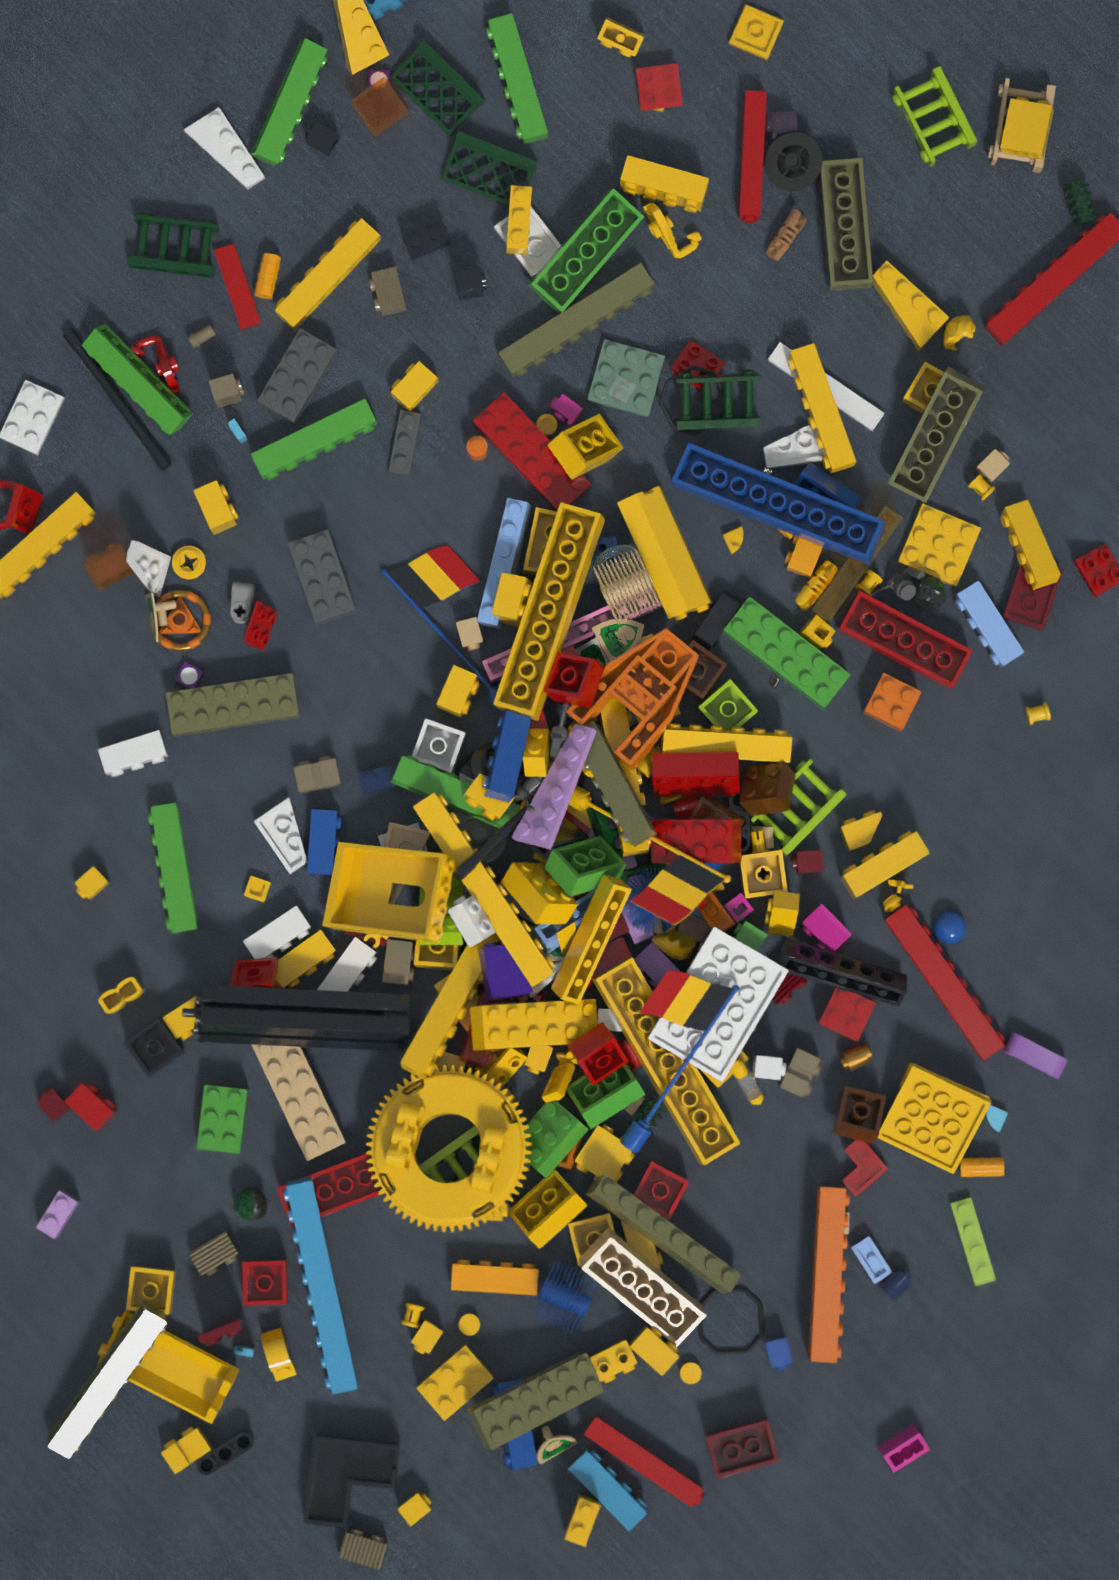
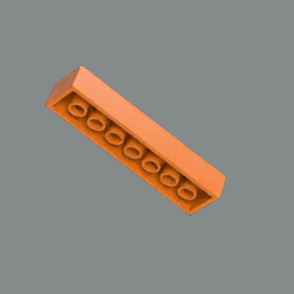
[808,1186,850,1363]

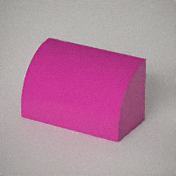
[877,1424,930,1473]

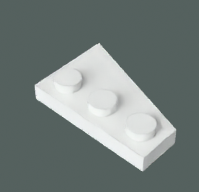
[763,426,824,470]

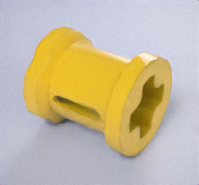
[968,474,996,501]
[855,569,883,596]
[1025,702,1051,725]
[401,1302,425,1328]

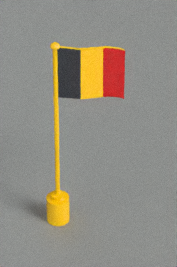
[569,785,731,925]

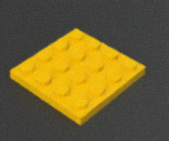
[877,1063,992,1174]

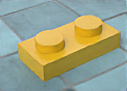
[542,1062,575,1103]

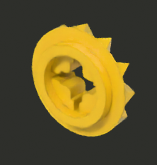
[172,546,206,580]

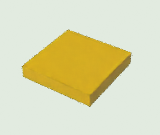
[729,4,784,60]

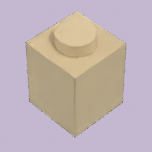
[975,449,1010,484]
[456,617,484,651]

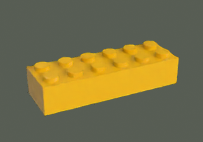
[470,999,598,1051]

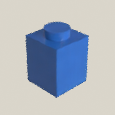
[764,1336,793,1371]

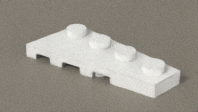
[184,107,265,190]

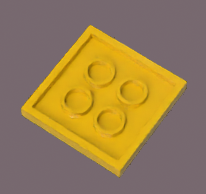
[897,504,981,587]

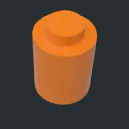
[466,436,488,461]

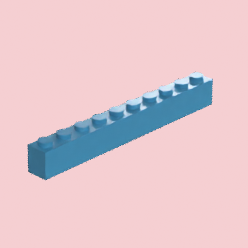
[283,1176,358,1395]

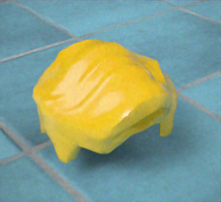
[943,315,976,351]
[652,926,697,960]

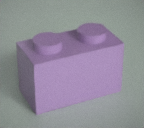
[36,1190,80,1239]

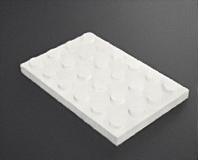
[648,926,789,1082]

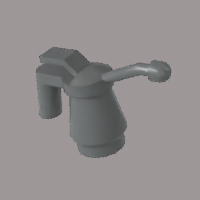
[871,567,925,600]
[550,702,569,762]
[514,772,544,813]

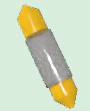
[731,1058,764,1105]

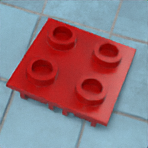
[636,63,683,111]
[670,340,726,392]
[1074,543,1119,597]
[243,601,277,651]

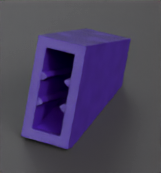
[478,942,533,1001]

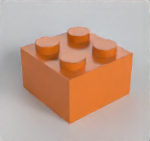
[863,673,922,732]

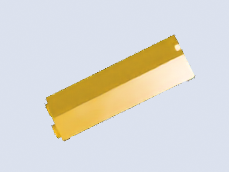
[617,486,713,622]
[97,1310,240,1424]

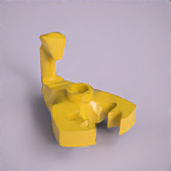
[643,202,702,258]

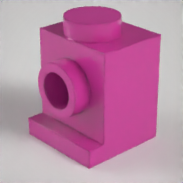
[549,394,583,428]
[724,893,754,923]

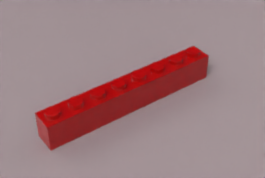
[984,213,1119,347]
[884,905,1005,1061]

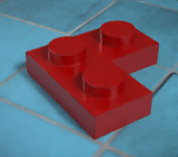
[841,1140,888,1197]

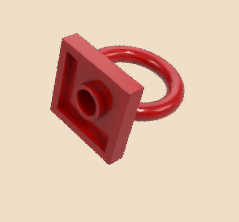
[0,480,44,535]
[230,957,283,988]

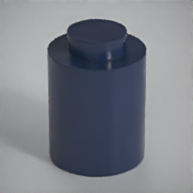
[879,1268,913,1301]

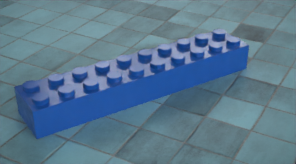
[672,443,886,565]

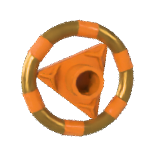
[150,590,211,651]

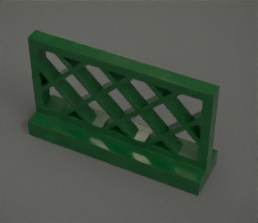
[390,40,485,136]
[441,131,538,206]

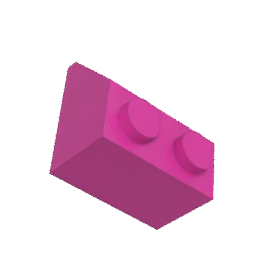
[801,904,852,952]

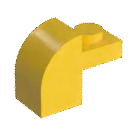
[260,1328,297,1382]

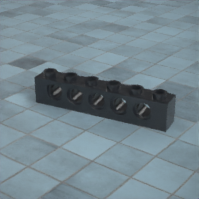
[779,938,907,1007]

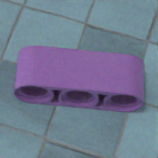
[1003,1032,1068,1080]

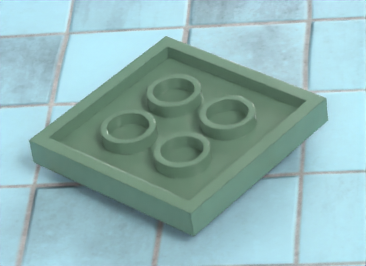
[587,339,665,418]

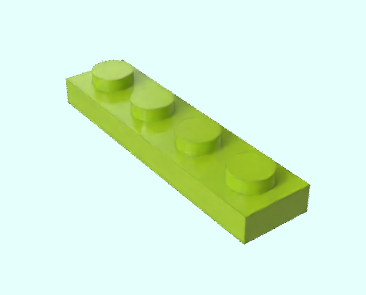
[950,1197,996,1286]

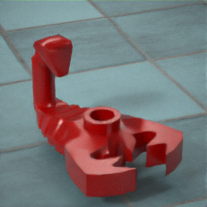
[130,335,181,393]

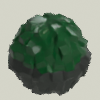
[913,577,947,610]
[233,1187,267,1221]

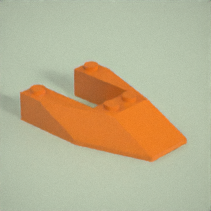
[566,628,699,771]

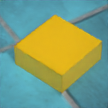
[244,876,271,903]

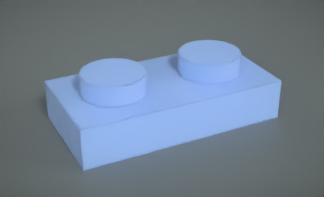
[851,1236,893,1284]

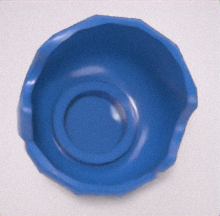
[933,911,967,944]

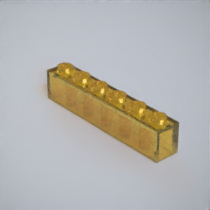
[811,506,903,625]

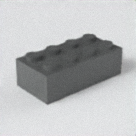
[257,328,338,426]
[288,529,357,626]

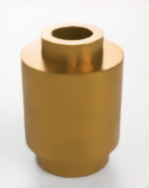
[840,1043,873,1072]

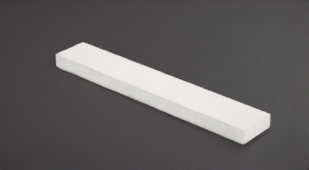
[768,342,885,431]

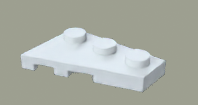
[126,540,171,597]
[254,797,308,874]

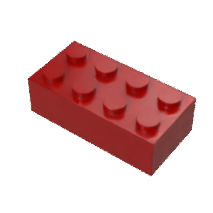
[652,752,740,797]
[651,818,741,863]

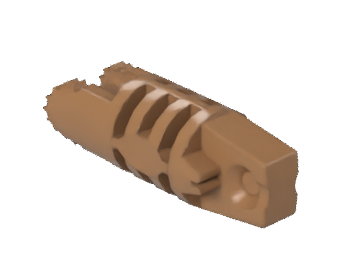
[766,208,806,261]

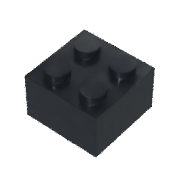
[124,1017,186,1078]

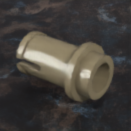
[187,324,216,348]

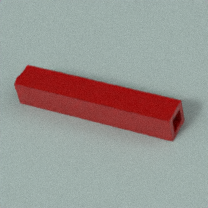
[739,90,767,223]
[584,1415,704,1508]

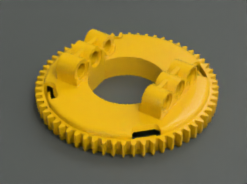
[366,1065,532,1232]

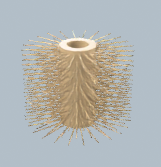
[593,548,661,625]

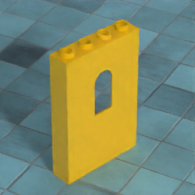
[322,842,455,943]

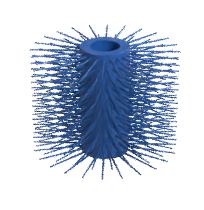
[623,868,676,935]
[532,1259,597,1336]

